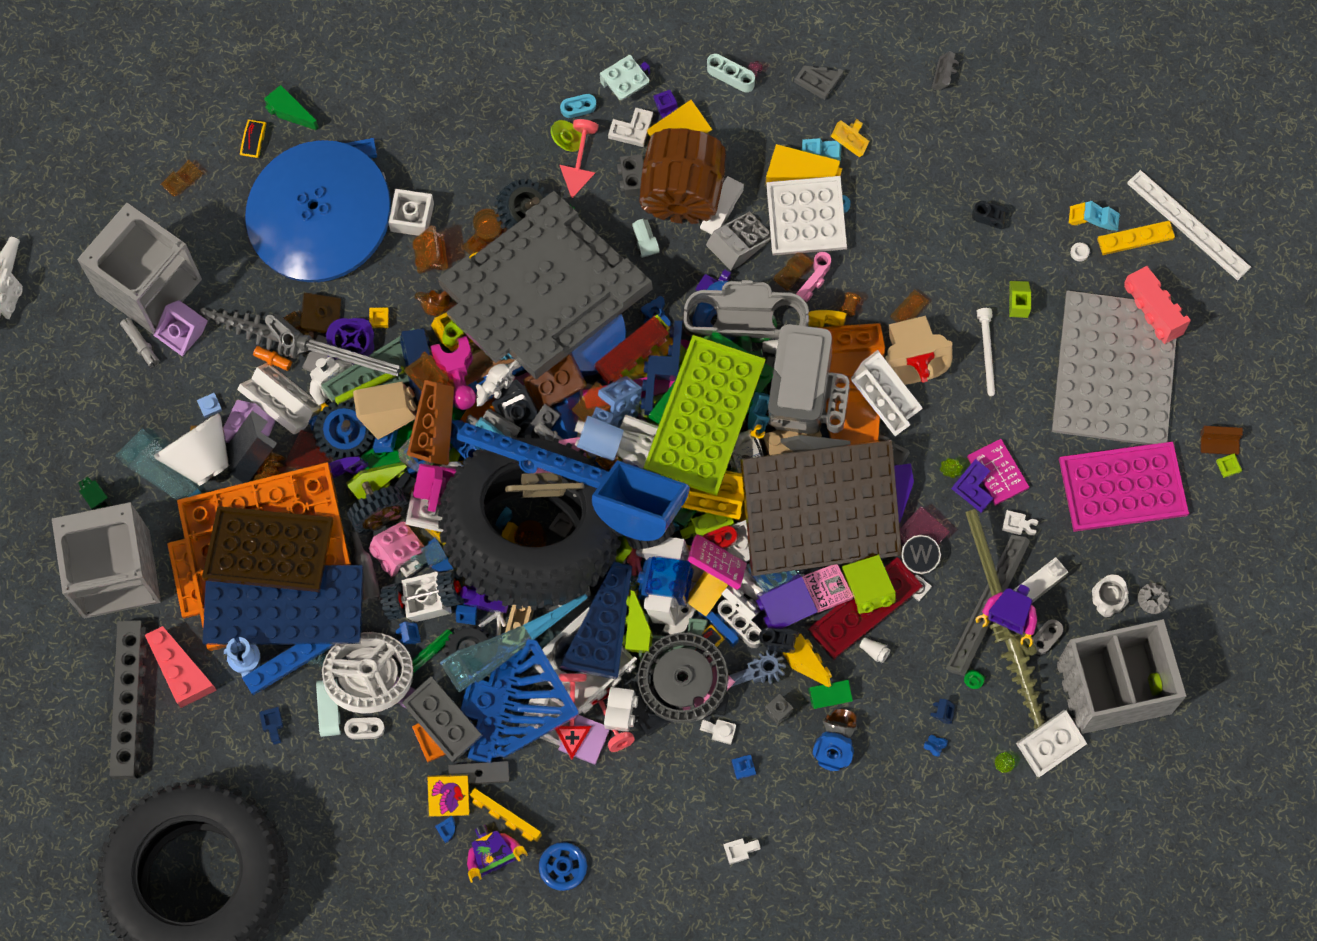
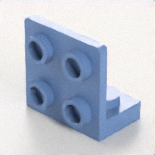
[598,376,642,428]

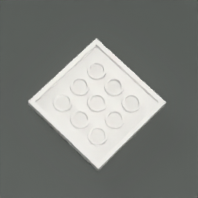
[766,176,847,255]

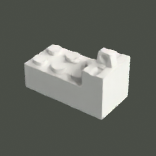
[636,537,690,626]

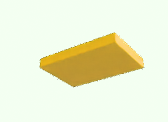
[646,100,712,137]

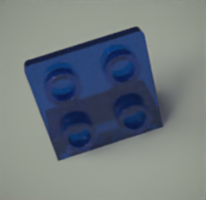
[645,556,694,606]

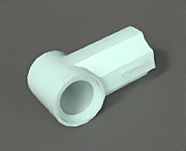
[632,219,659,258]

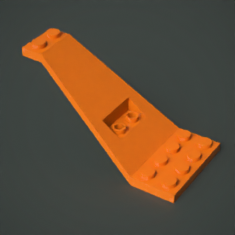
[818,323,885,445]

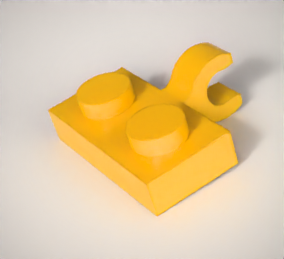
[831,119,869,157]

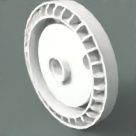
[322,632,413,713]

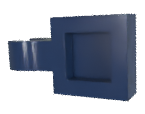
[259,707,283,745]

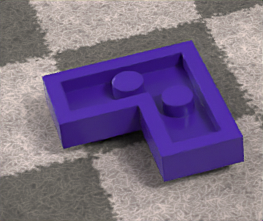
[951,459,994,513]

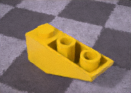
[782,634,832,687]

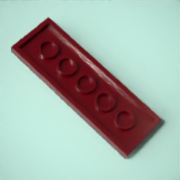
[808,557,923,660]

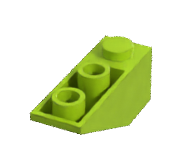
[346,462,407,500]
[622,590,653,653]

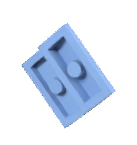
[577,416,624,461]

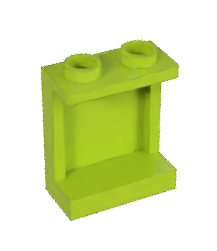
[842,555,896,614]

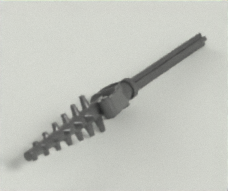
[199,307,402,377]

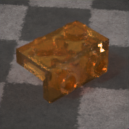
[405,352,449,391]

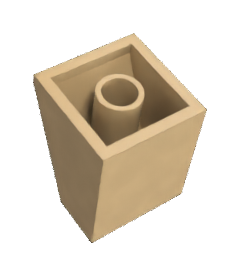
[353,382,417,440]

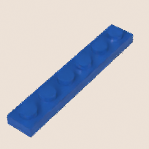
[242,644,336,695]

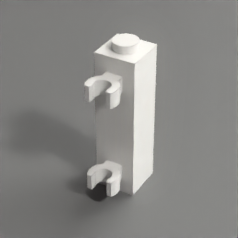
[1014,557,1068,603]

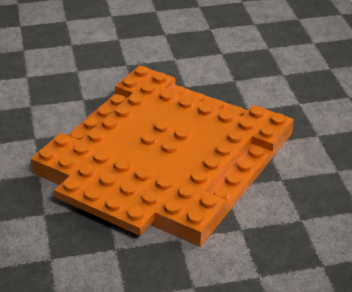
[167,462,351,651]

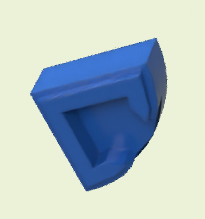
[435,816,455,844]

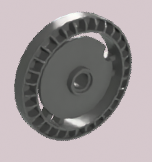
[638,633,728,723]

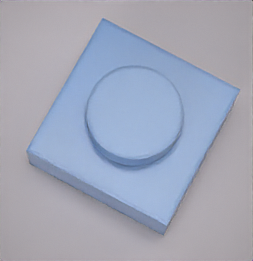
[197,393,222,418]

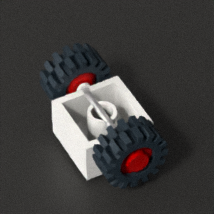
[380,569,464,622]

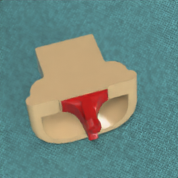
[885,316,953,385]

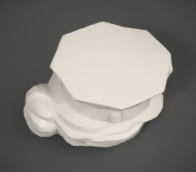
[1092,574,1129,618]

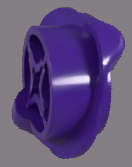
[326,318,374,365]

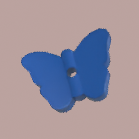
[641,296,671,326]

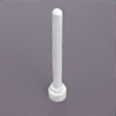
[977,308,995,396]

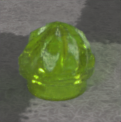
[995,753,1015,773]

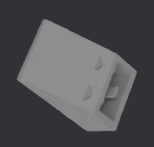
[706,211,771,270]

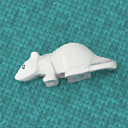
[476,360,521,406]

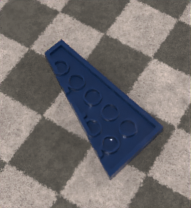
[559,562,632,679]

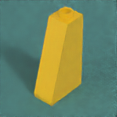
[766,144,842,182]

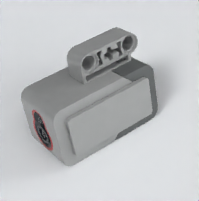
[768,324,849,434]

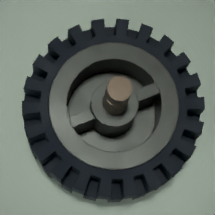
[494,179,549,230]

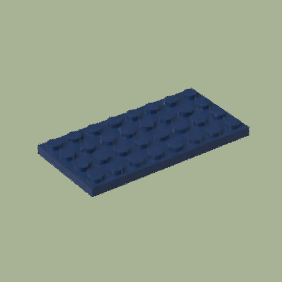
[203,565,364,645]

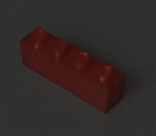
[594,316,669,383]

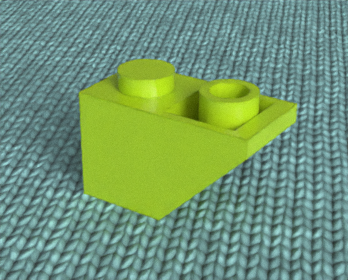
[1009,281,1031,318]

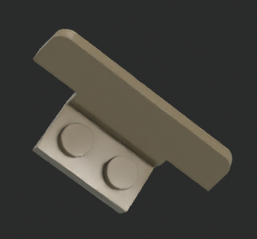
[505,473,584,498]

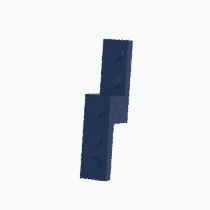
[641,320,682,416]

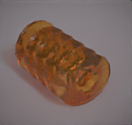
[254,453,286,480]

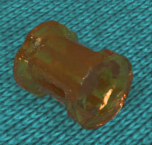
[839,292,861,317]

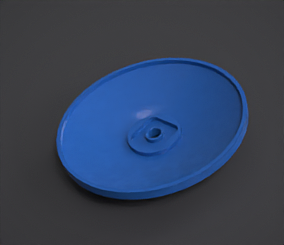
[245,140,391,282]

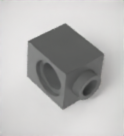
[764,694,793,726]

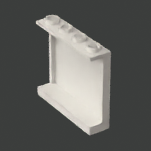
[533,607,637,715]

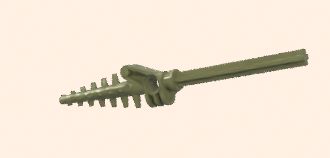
[965,509,1045,729]

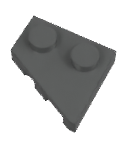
[794,66,844,100]

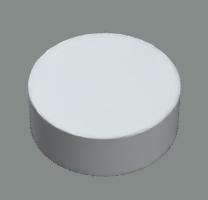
[1070,242,1090,261]

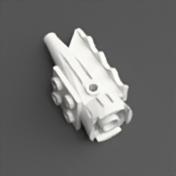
[0,237,23,319]
[575,415,658,469]

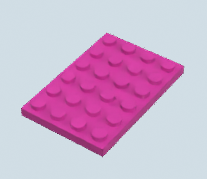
[1059,442,1189,532]

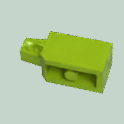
[680,513,735,540]

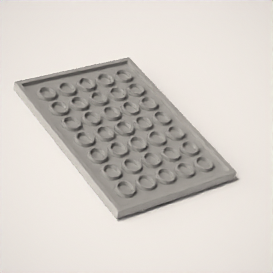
[1052,291,1176,445]

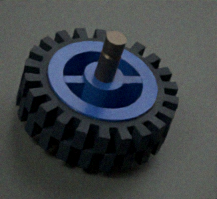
[313,400,373,461]

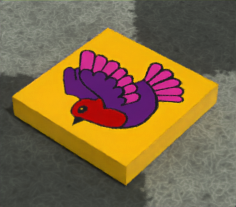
[427,774,470,816]

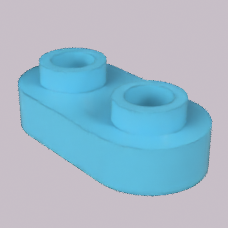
[560,94,596,118]

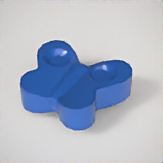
[924,735,948,757]

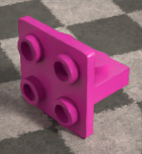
[413,464,456,512]

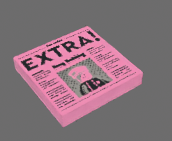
[802,564,853,613]

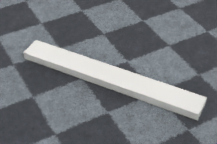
[1127,170,1251,281]

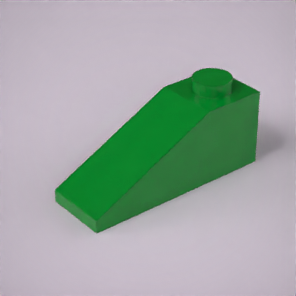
[264,85,319,130]

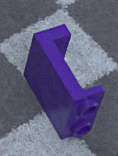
[756,574,818,629]

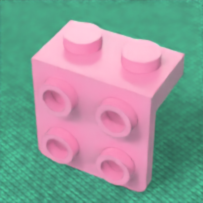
[369,522,425,577]

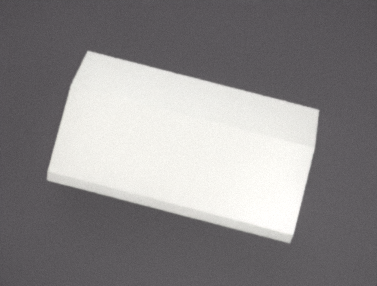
[851,350,923,436]
[237,363,321,434]

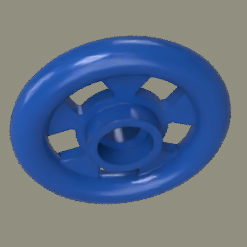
[539,842,587,891]

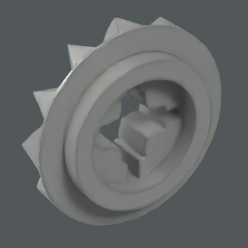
[1138,583,1170,614]

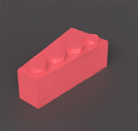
[1125,266,1191,344]
[145,626,216,708]

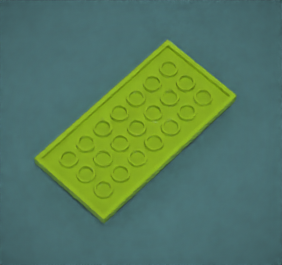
[643,335,766,496]

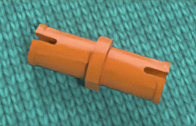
[253,346,292,371]

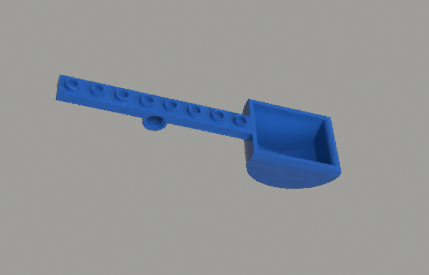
[414,314,626,421]
[457,423,690,541]

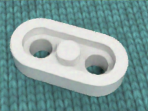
[344,718,385,739]

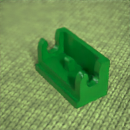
[808,680,853,709]

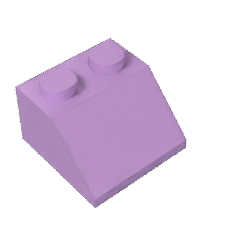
[154,300,207,356]
[223,400,275,443]

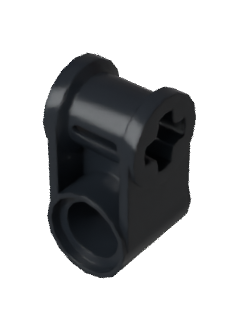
[972,201,1009,229]
[759,628,799,654]

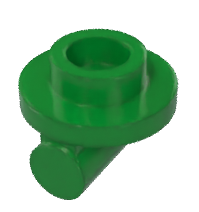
[964,670,986,689]

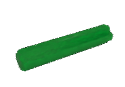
[412,629,453,673]

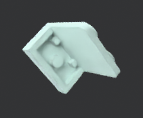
[600,55,649,100]

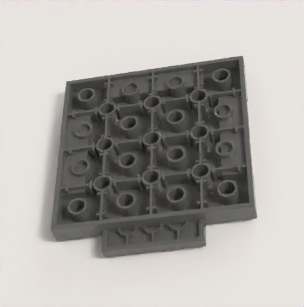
[438,191,653,379]

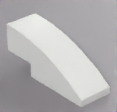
[700,176,744,235]

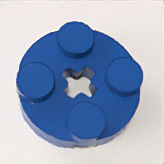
[813,732,854,771]

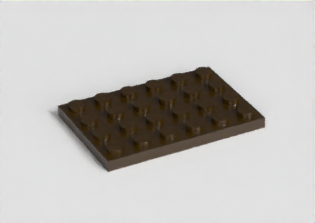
[202,506,334,592]

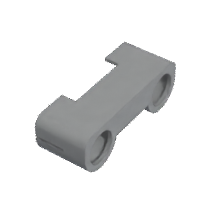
[683,280,809,339]

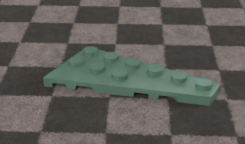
[321,328,440,402]

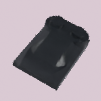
[492,379,539,438]

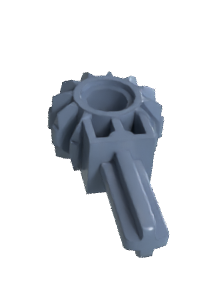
[729,650,786,687]

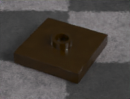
[300,292,341,334]

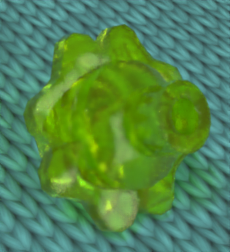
[940,458,963,478]

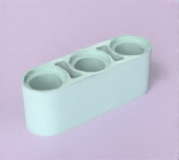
[707,54,755,92]
[316,679,341,737]

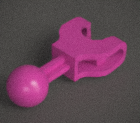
[431,336,476,410]

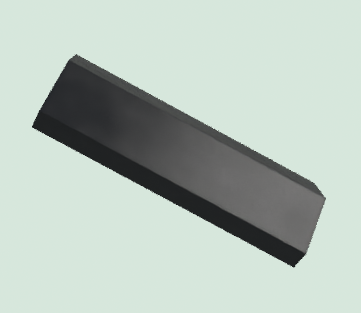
[226,411,277,483]

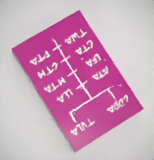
[967,439,1029,506]
[687,534,747,590]

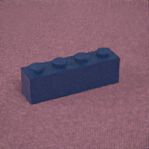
[400,328,438,408]

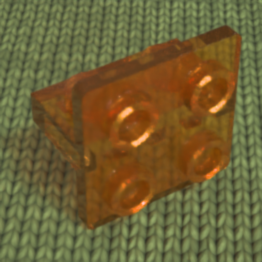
[413,225,448,274]

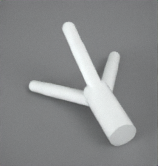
[478,612,506,645]

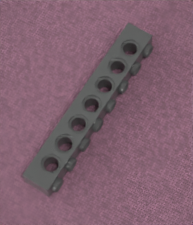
[109,621,148,780]

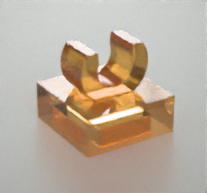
[462,234,488,255]

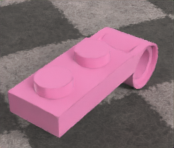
[796,252,831,302]

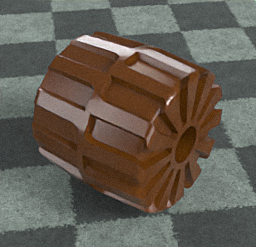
[639,128,726,224]

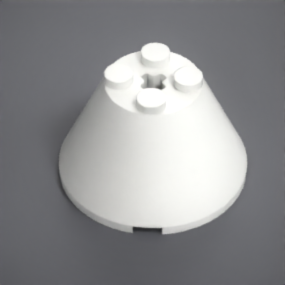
[154,413,230,486]

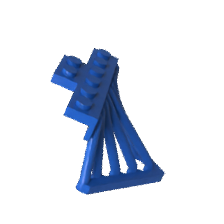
[461,639,579,763]

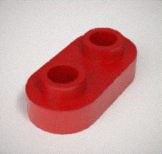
[702,526,738,549]

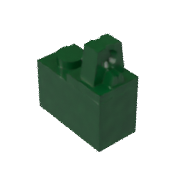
[78,476,113,510]

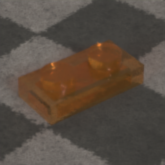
[890,289,929,323]

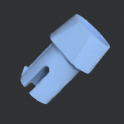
[224,637,261,677]

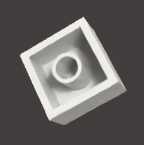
[388,189,434,237]

